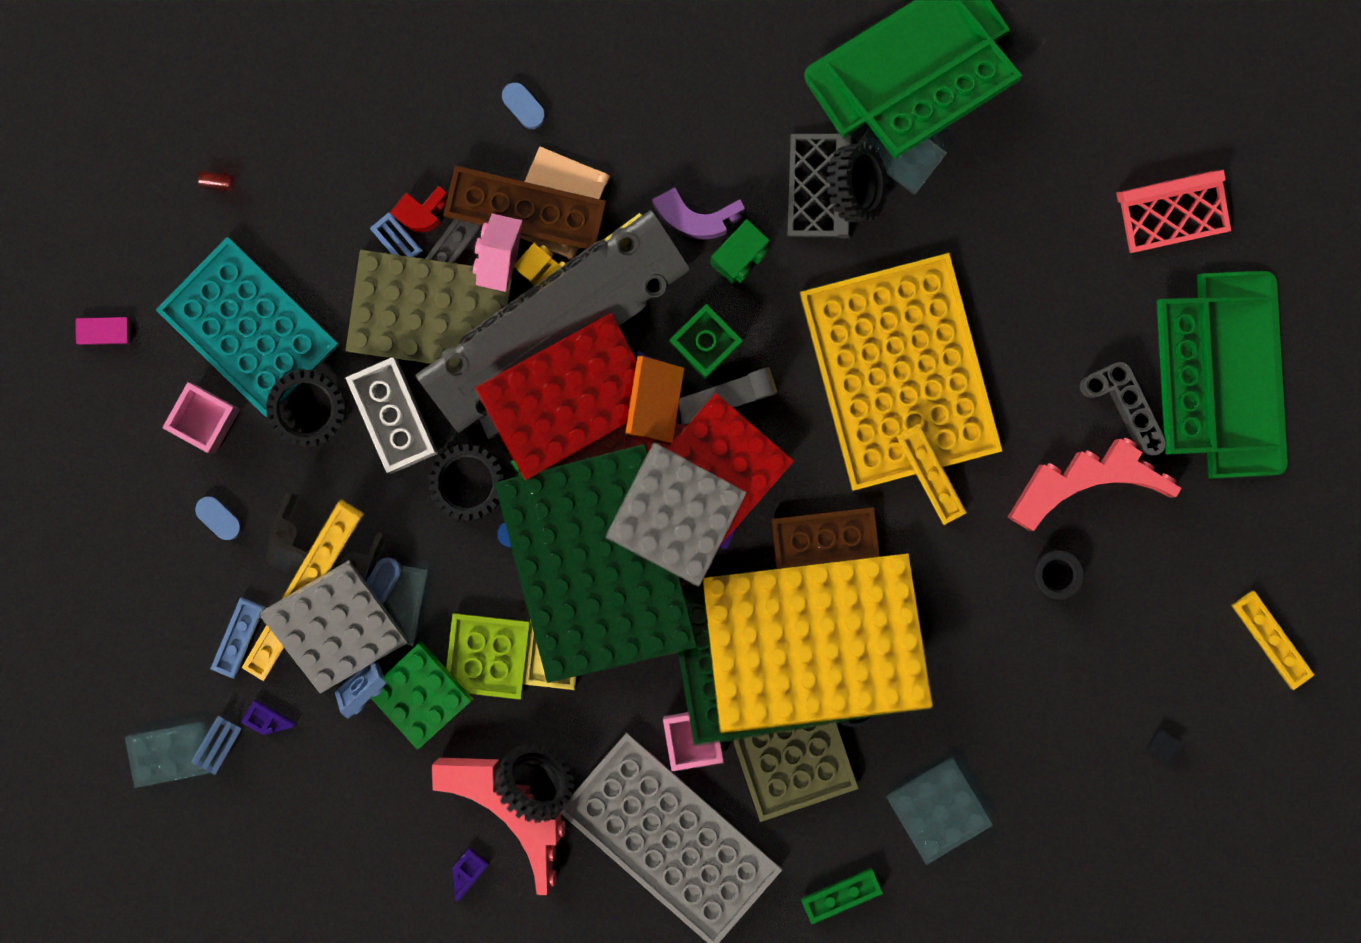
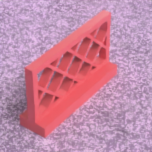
[1116,170,1231,253]

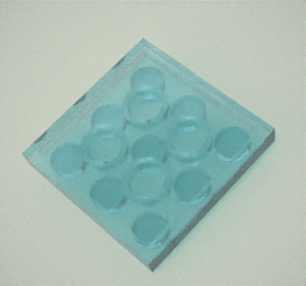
[886,757,993,865]

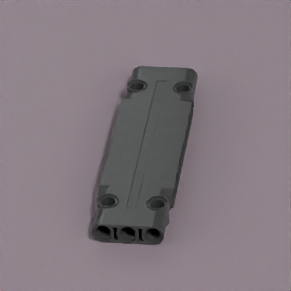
[416,210,690,433]

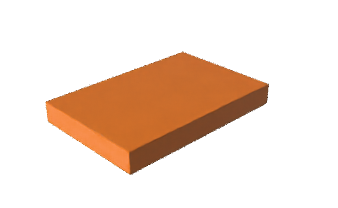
[626,356,684,444]

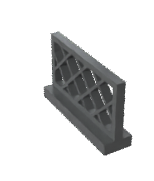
[788,134,853,239]

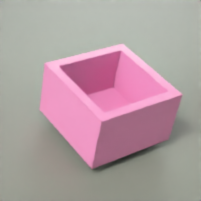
[473,214,522,292]
[162,383,240,454]
[663,712,723,771]

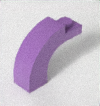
[652,188,745,240]

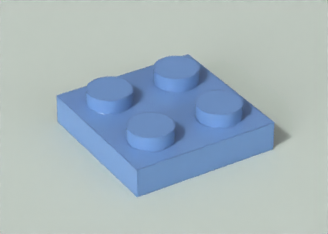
[334,661,386,719]

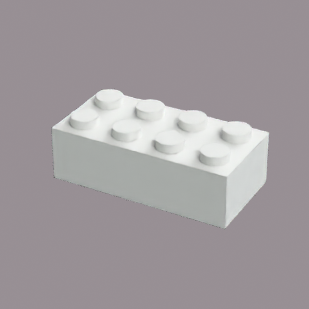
[346,357,438,474]

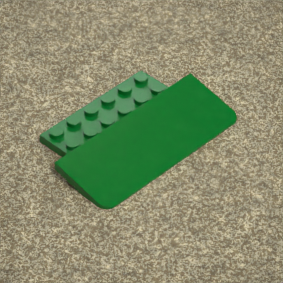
[804,0,1022,160]
[1157,271,1288,478]

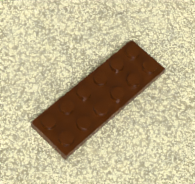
[443,166,606,250]

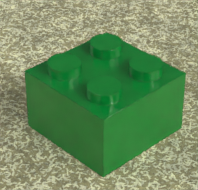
[710,219,770,285]
[669,304,743,379]

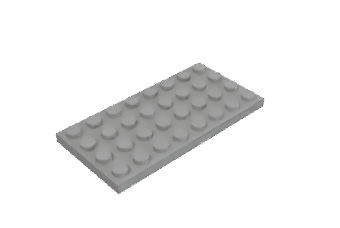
[561,732,782,943]

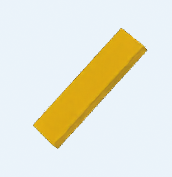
[896,424,966,525]
[1231,591,1315,690]

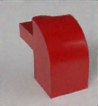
[390,186,448,232]

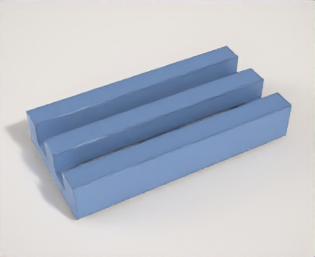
[370,212,423,258]
[191,716,241,775]

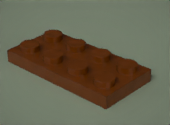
[771,507,880,569]

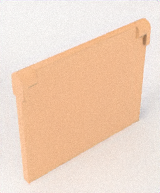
[520,147,610,260]

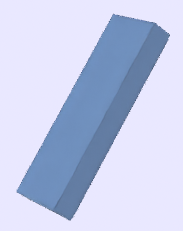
[210,597,266,679]

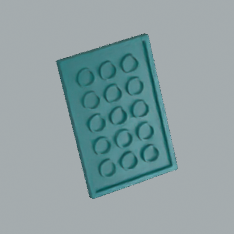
[156,237,339,418]

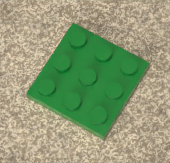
[371,641,473,750]

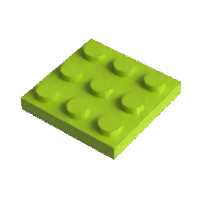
[446,613,530,700]

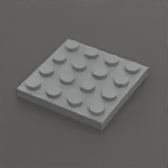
[606,443,746,586]
[260,560,407,693]

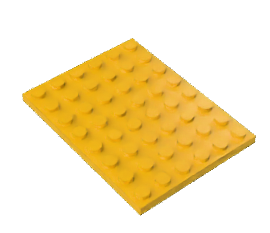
[800,253,1002,491]
[703,554,932,733]

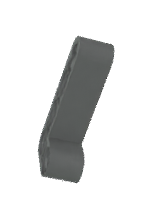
[1080,362,1166,456]
[677,367,778,425]

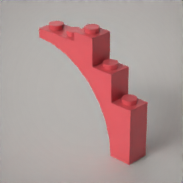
[1008,438,1181,531]
[432,758,565,895]

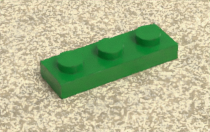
[801,868,883,924]

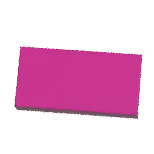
[76,317,130,345]

